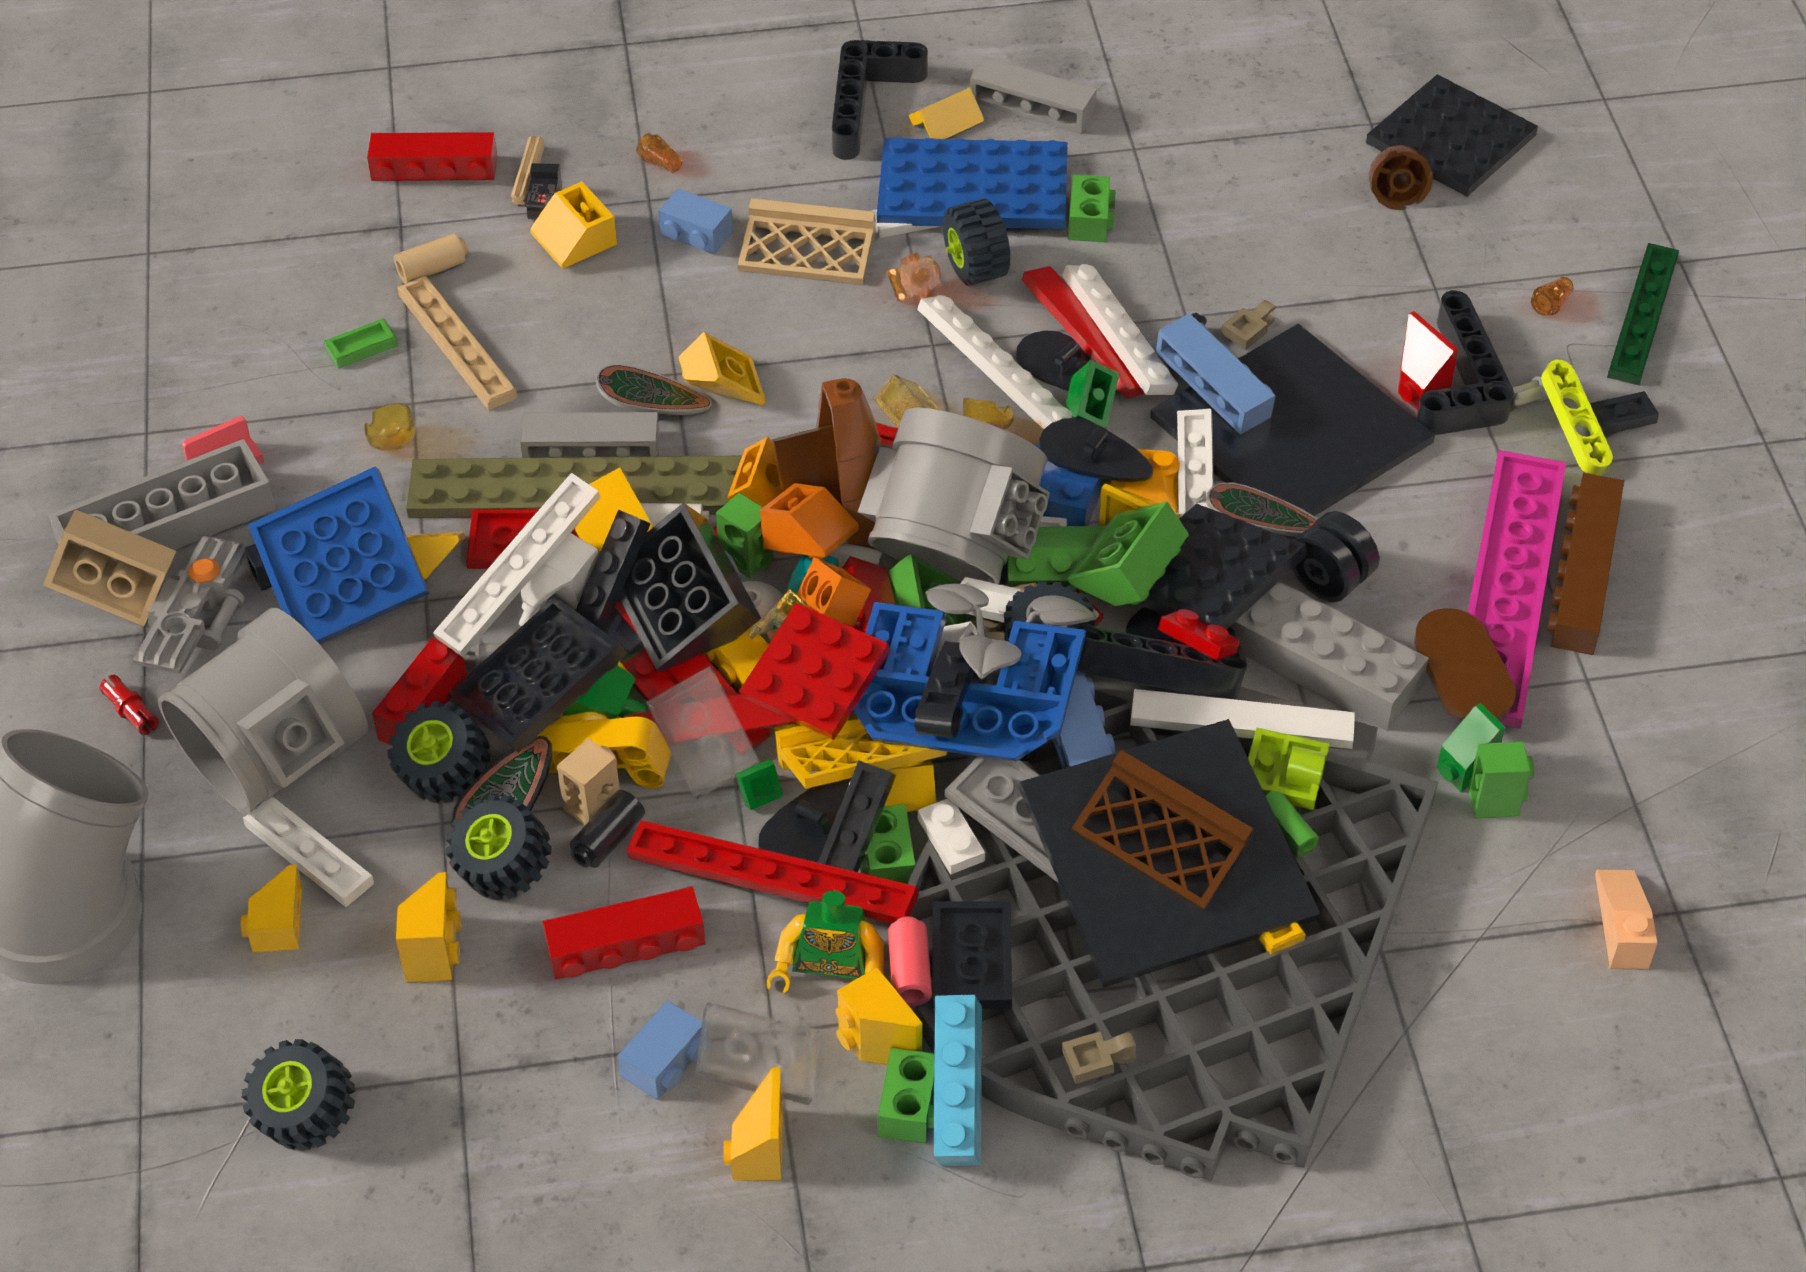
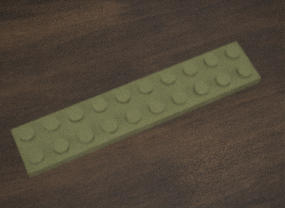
[406,455,742,518]

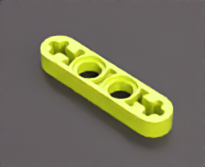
[1541,359,1613,475]

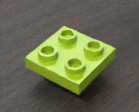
[1248,727,1330,810]

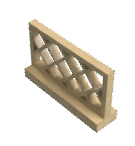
[738,198,876,285]

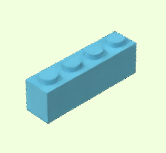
[934,995,982,1166]

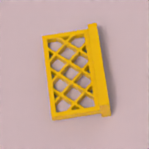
[775,713,947,789]

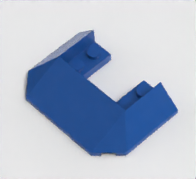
[853,602,1086,762]

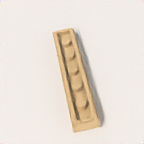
[397,275,518,411]

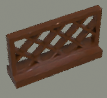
[1072,750,1253,910]

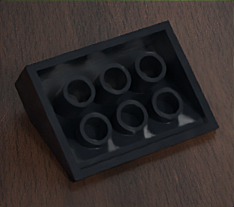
[619,502,762,672]

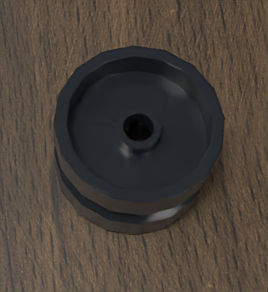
[1292,511,1380,602]

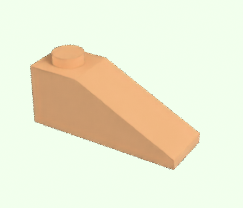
[1595,869,1657,969]

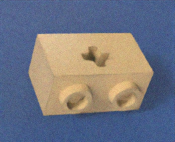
[557,738,620,826]

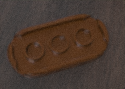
[1414,608,1516,722]

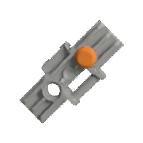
[133,536,248,674]

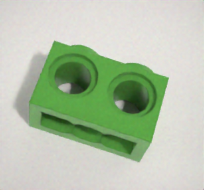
[1068,175,1116,242]
[716,493,773,579]
[860,804,915,884]
[878,1048,935,1144]

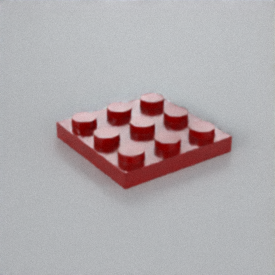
[739,602,891,740]

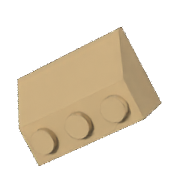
[43,509,176,626]

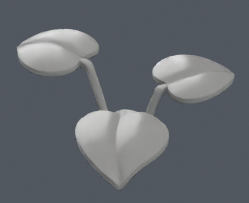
[925,583,1096,685]

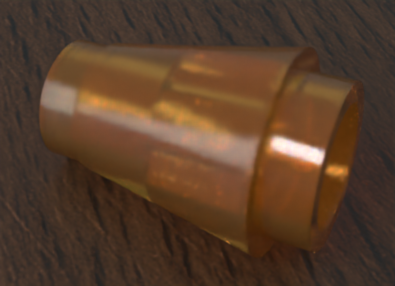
[636,133,683,173]
[1531,277,1574,316]

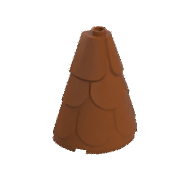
[816,378,884,549]

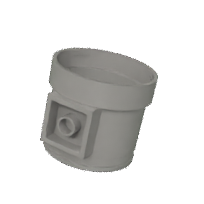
[858,408,1050,584]
[158,607,368,814]

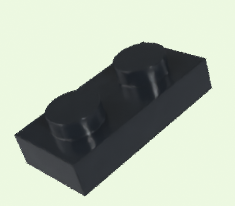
[1590,391,1659,435]

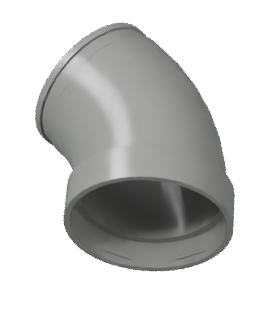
[0,729,149,984]

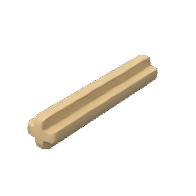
[511,136,545,206]

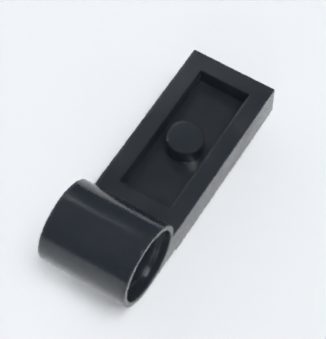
[915,641,975,739]

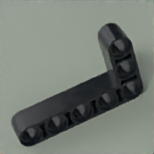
[832,40,928,160]
[1416,290,1514,435]
[1076,625,1247,700]

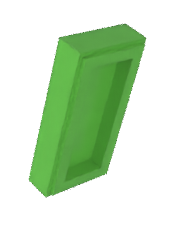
[324,318,398,369]

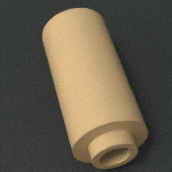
[394,233,469,284]

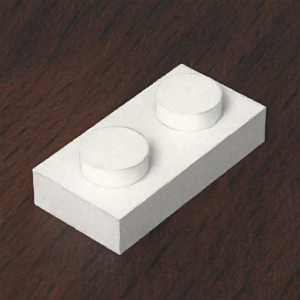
[918,799,985,875]

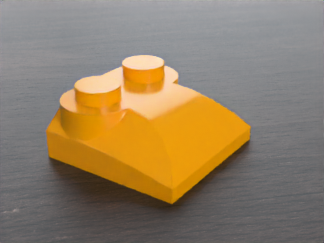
[1110,449,1180,513]

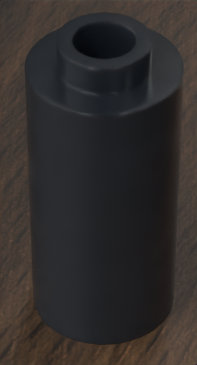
[570,790,645,868]

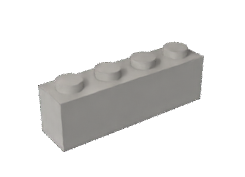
[970,57,1097,134]
[520,412,660,458]

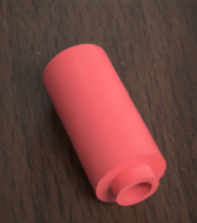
[888,917,932,1007]

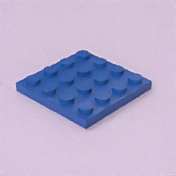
[248,466,430,644]

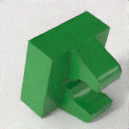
[736,759,784,810]

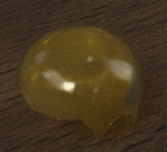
[963,398,1015,430]
[364,403,416,452]

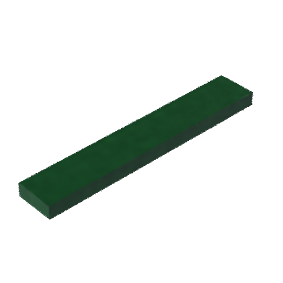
[1607,243,1679,386]

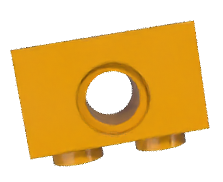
[727,437,782,507]

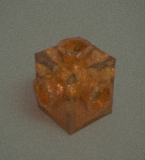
[886,253,942,302]

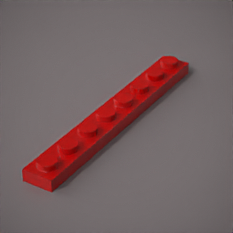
[626,820,919,923]

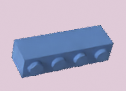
[1156,313,1275,435]
[1052,671,1115,769]

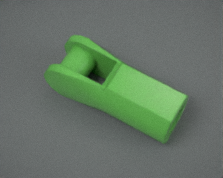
[1266,791,1319,856]

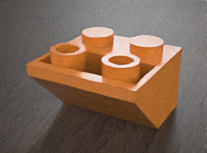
[760,483,859,559]

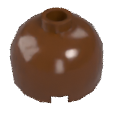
[1369,145,1433,210]

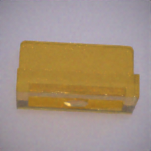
[874,374,940,428]
[746,588,806,639]

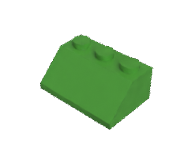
[1067,502,1189,606]
[1006,526,1106,594]
[887,553,967,627]

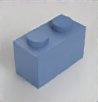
[658,189,733,254]
[618,1000,707,1100]

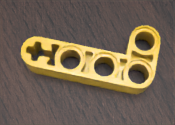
[537,717,672,789]

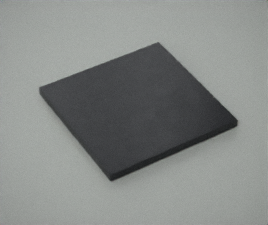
[1150,324,1435,516]
[1018,719,1320,988]

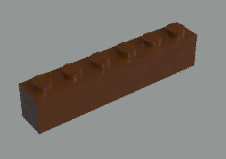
[1547,472,1625,655]

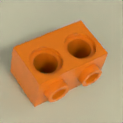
[796,557,871,627]

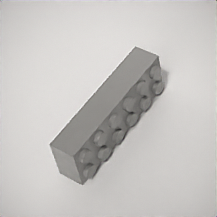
[48,439,276,550]
[1230,581,1429,731]

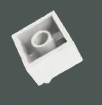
[519,533,599,626]

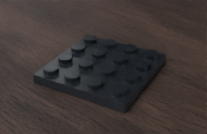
[1366,74,1538,197]
[1139,503,1307,629]
[448,597,627,753]

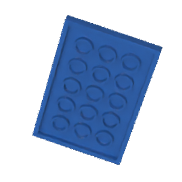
[877,137,1068,229]

